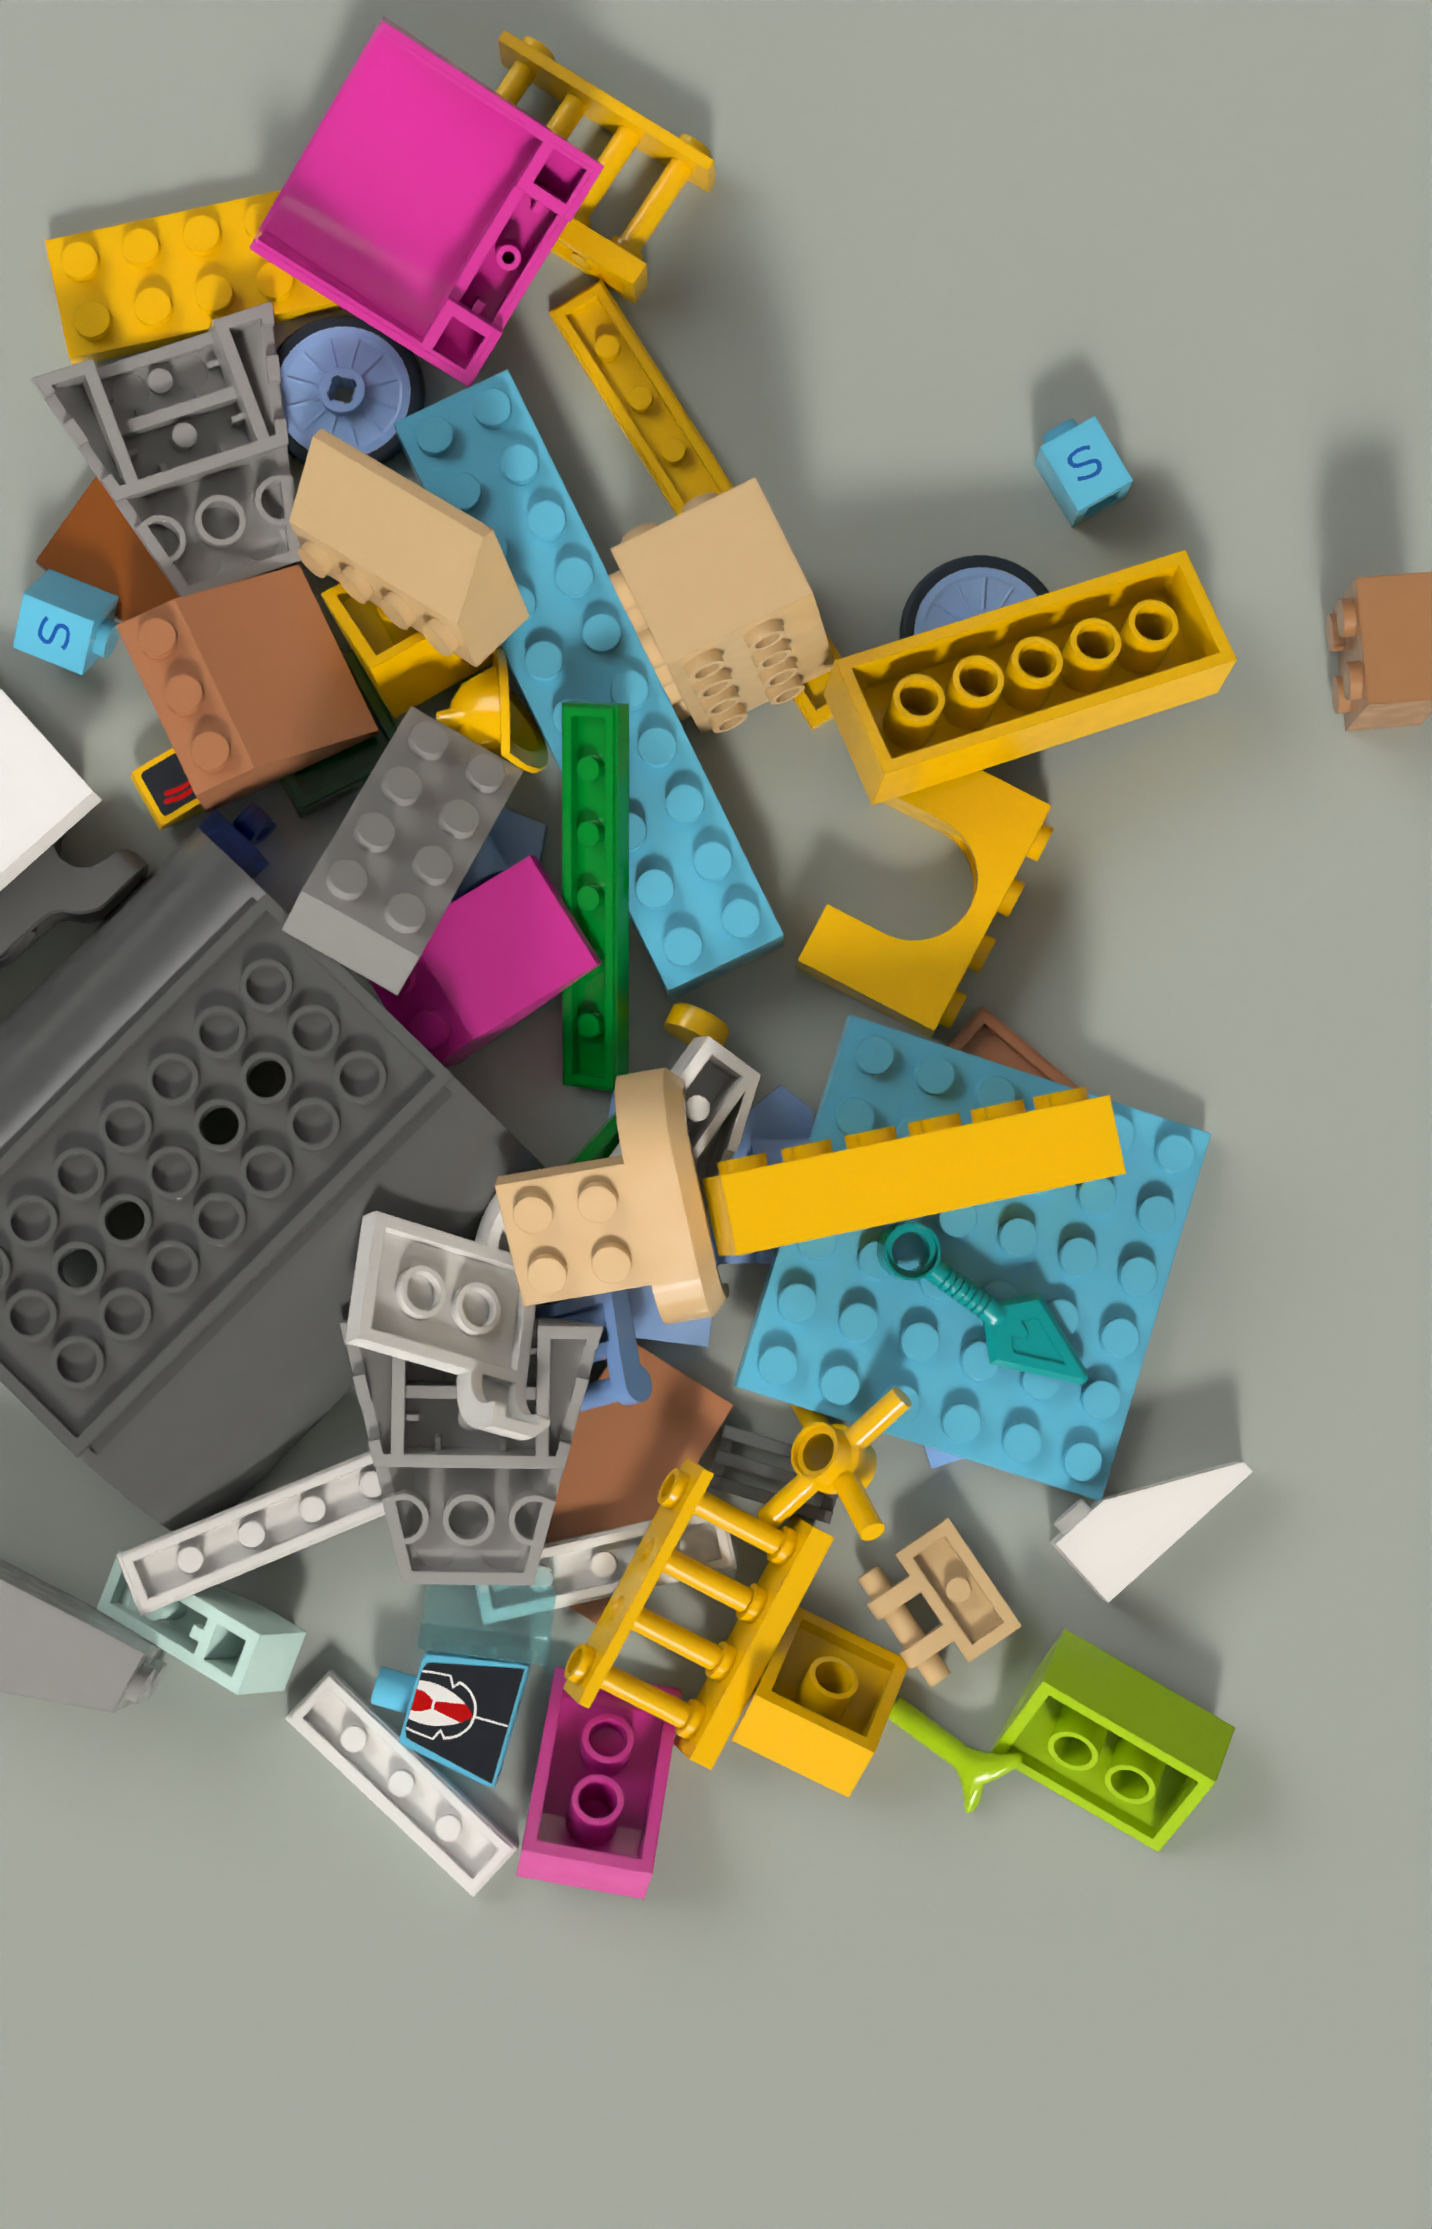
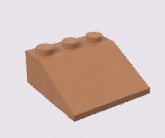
[116,565,380,813]

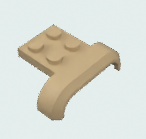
[495,1068,730,1325]

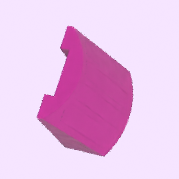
[249,15,604,387]

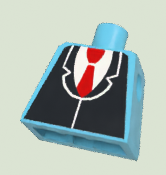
[371,1650,532,1788]

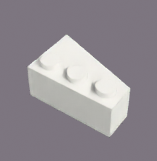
[609,1036,761,1230]

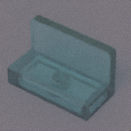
[417,1584,557,1666]

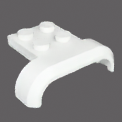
[345,1194,550,1440]

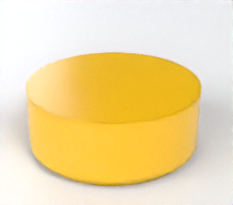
[663,1003,730,1047]

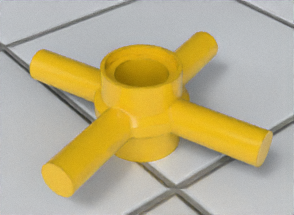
[757,1386,912,1541]

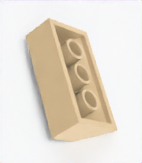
[289,428,530,667]

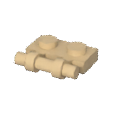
[857,1517,1022,1687]

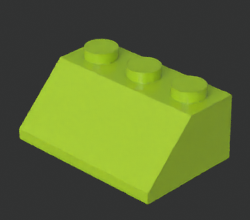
[991,1629,1235,1853]

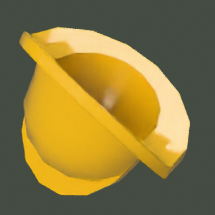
[436,648,549,773]

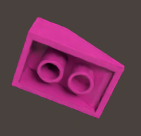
[368,855,602,1068]
[516,1666,682,1899]

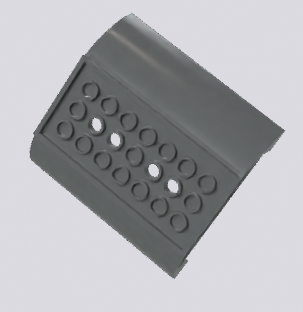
[0,828,545,1532]

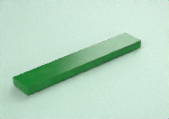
[562,701,629,1091]

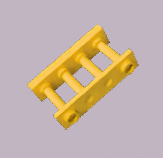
[496,30,715,304]
[563,1457,834,1770]

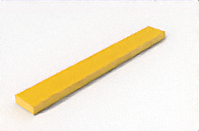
[548,279,842,731]

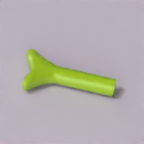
[888,1696,1022,1813]

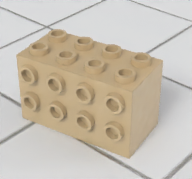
[609,477,834,734]

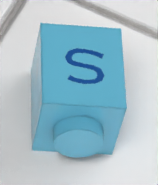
[1035,416,1133,528]
[13,569,120,675]

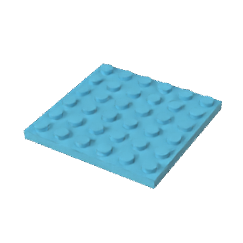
[733,1015,1211,1500]

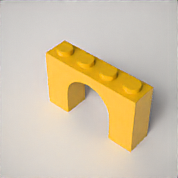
[796,770,1055,1038]

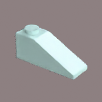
[97,1550,307,1695]

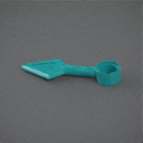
[877,1222,1089,1384]

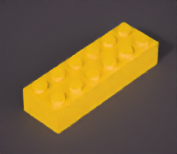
[824,550,1237,806]
[702,1086,1126,1256]

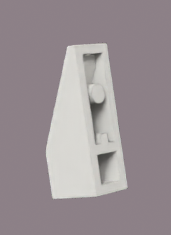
[1050,1461,1253,1603]

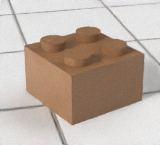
[1325,572,1432,731]

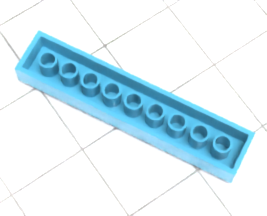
[393,369,784,1000]

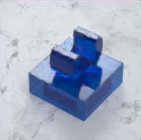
[198,801,277,879]

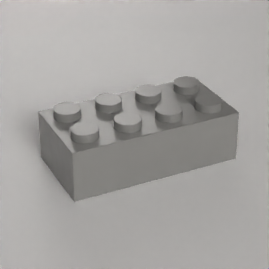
[282,706,524,995]

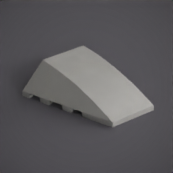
[31,301,301,597]
[340,1316,603,1585]

